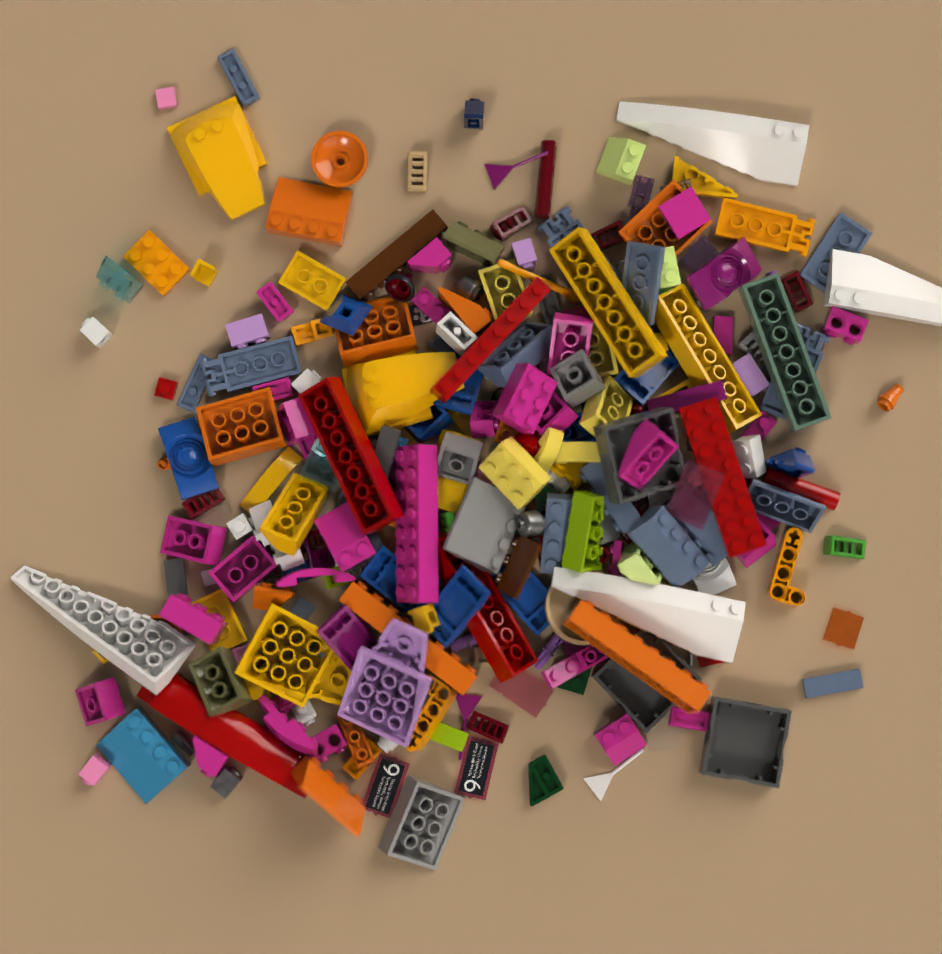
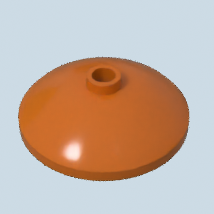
[311,131,368,188]

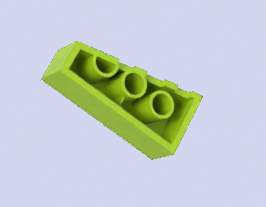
[561,490,604,573]

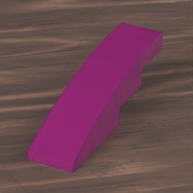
[646,380,727,413]

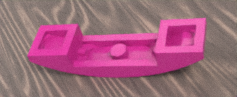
[275,567,355,587]

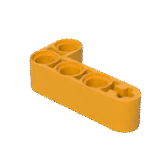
[766,527,806,606]
[405,674,457,751]

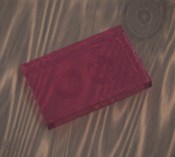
[667,459,725,529]

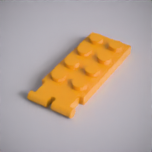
[714,198,815,257]

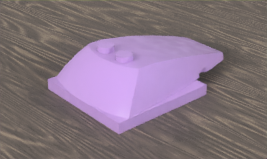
[337,618,433,748]

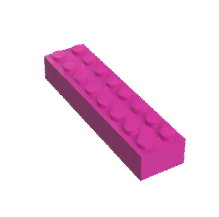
[395,444,438,603]

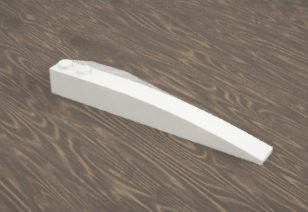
[616,101,809,186]
[823,249,942,327]
[10,565,195,695]
[551,567,746,663]

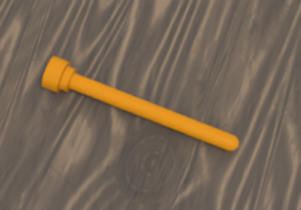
[497,259,579,304]

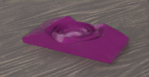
[686,237,762,310]
[316,604,378,672]

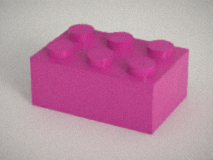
[492,363,558,434]
[208,535,280,602]
[159,593,228,644]

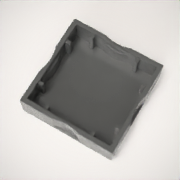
[593,407,688,505]
[591,629,702,734]
[699,696,792,788]

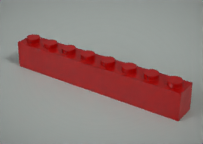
[430,276,551,404]

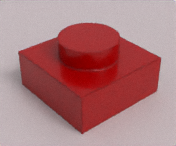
[154,377,178,401]

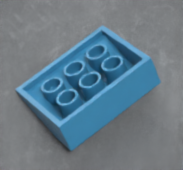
[96,707,190,804]

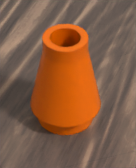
[877,384,904,412]

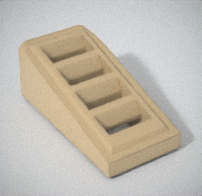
[408,151,428,192]

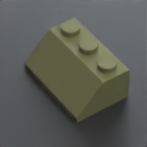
[442,221,504,267]
[188,646,252,717]

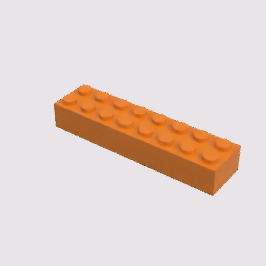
[339,581,477,695]
[562,600,712,715]

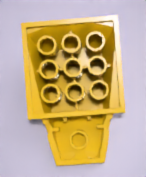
[167,96,268,221]
[341,350,465,437]
[234,603,351,708]

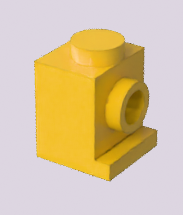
[407,602,441,634]

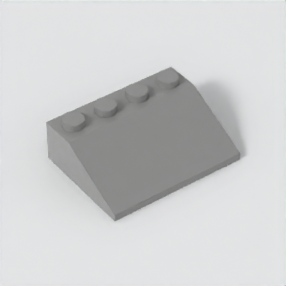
[443,477,526,574]
[378,775,465,870]

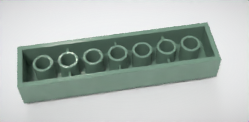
[738,273,831,433]

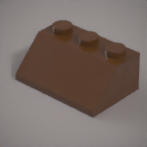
[495,534,542,600]

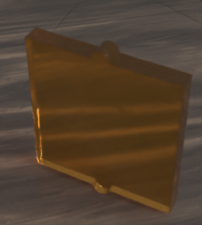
[823,607,864,649]

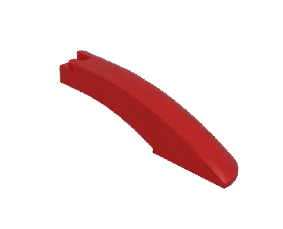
[136,673,307,798]

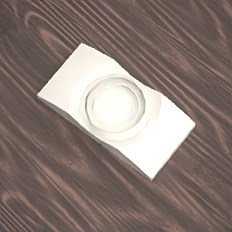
[692,557,737,595]

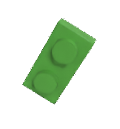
[438,511,456,532]

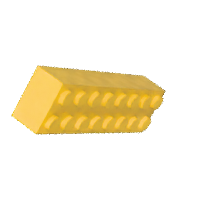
[549,227,668,378]
[655,283,762,434]

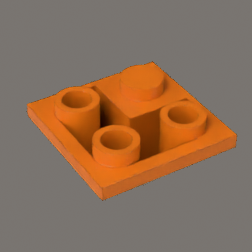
[252,582,297,611]

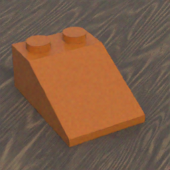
[438,287,492,337]

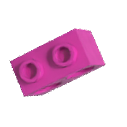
[821,306,869,345]
[470,400,500,438]
[308,723,347,763]

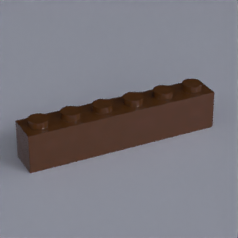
[345,209,448,302]

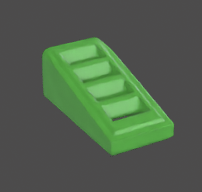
[823,535,866,559]

